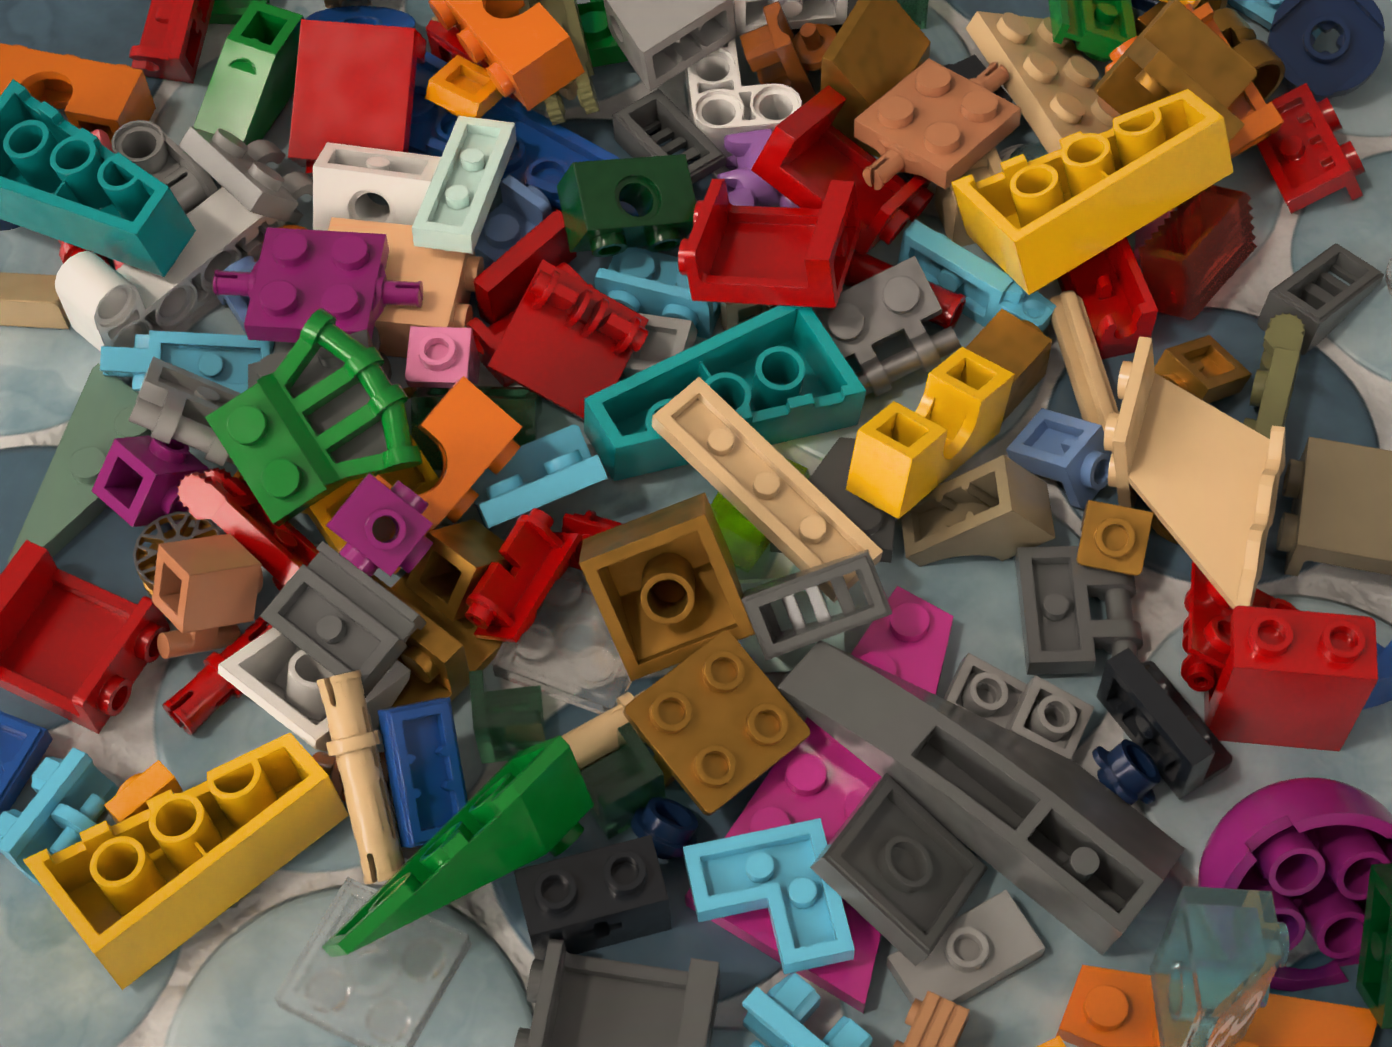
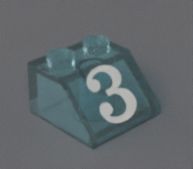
[1150,886,1290,1047]

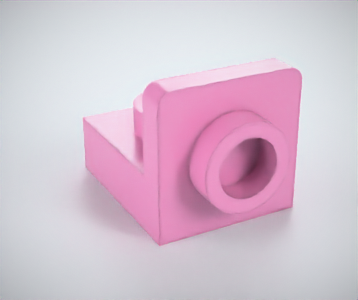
[405,326,480,388]

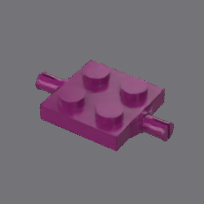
[213,227,423,343]

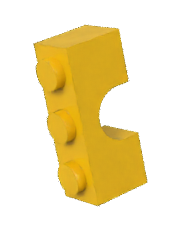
[845,347,1015,520]

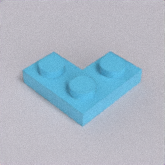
[683,818,855,974]

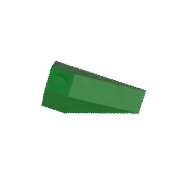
[322,735,594,957]

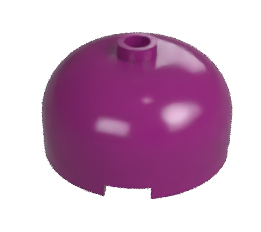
[1198,777,1392,992]

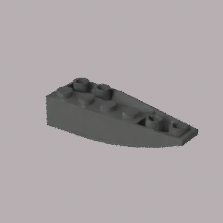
[777,640,1185,955]

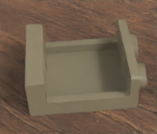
[1276,437,1392,577]

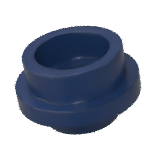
[631,797,698,859]

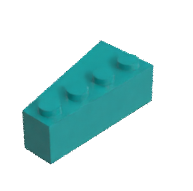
[0,79,196,277]
[584,305,866,481]

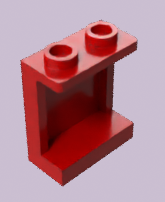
[288,19,427,177]
[751,85,934,256]
[678,178,861,308]
[0,540,170,734]
[1204,605,1378,752]

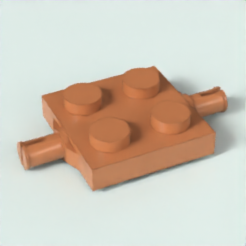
[854,58,1021,190]

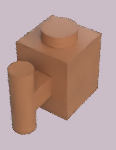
[152,533,263,659]

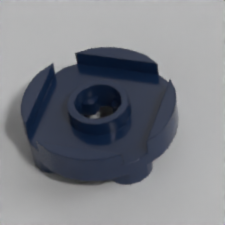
[1266,0,1385,101]

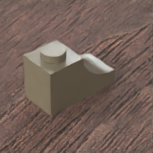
[901,455,1055,567]

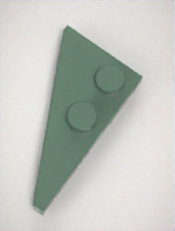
[7,363,152,564]

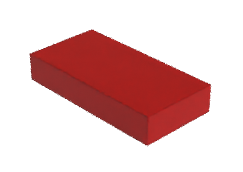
[473,209,577,325]

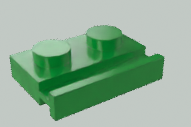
[1048,0,1137,62]

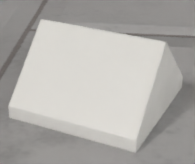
[218,627,411,752]

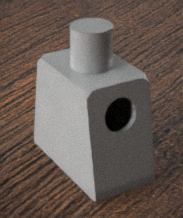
[603,0,737,91]

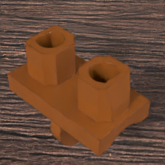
[740,1,837,105]

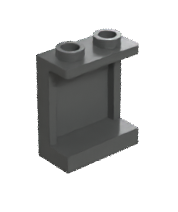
[514,938,721,1047]

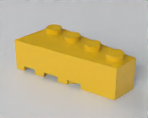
[951,89,1234,295]
[23,732,349,990]

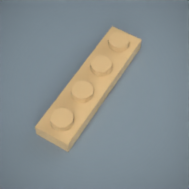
[652,377,883,602]

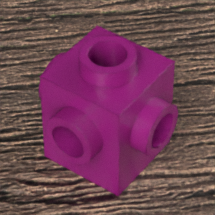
[91,435,209,527]
[326,473,433,577]

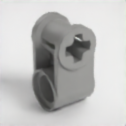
[111,120,218,214]

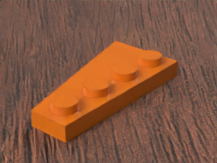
[1056,965,1377,1047]

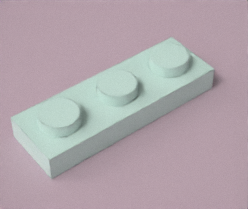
[412,116,516,254]

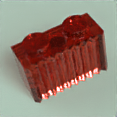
[1138,185,1257,320]

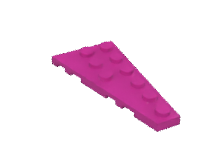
[685,586,954,1014]

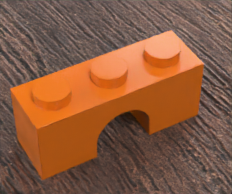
[428,0,585,111]
[0,43,156,145]
[372,376,522,575]

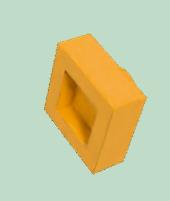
[425,55,503,118]
[104,760,183,824]

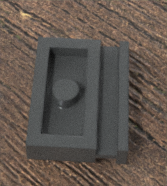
[260,541,427,698]

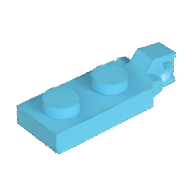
[897,219,1056,332]
[100,330,274,393]

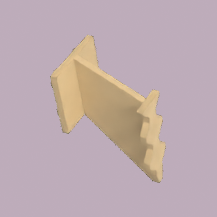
[1104,337,1285,609]

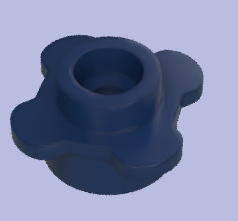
[1092,739,1161,805]

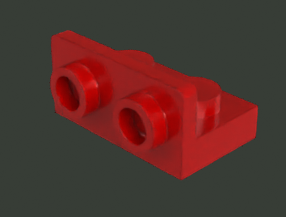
[1257,83,1365,214]

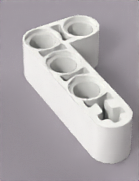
[684,38,802,158]
[55,187,285,352]

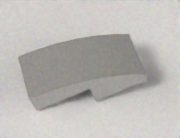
[943,653,1094,760]

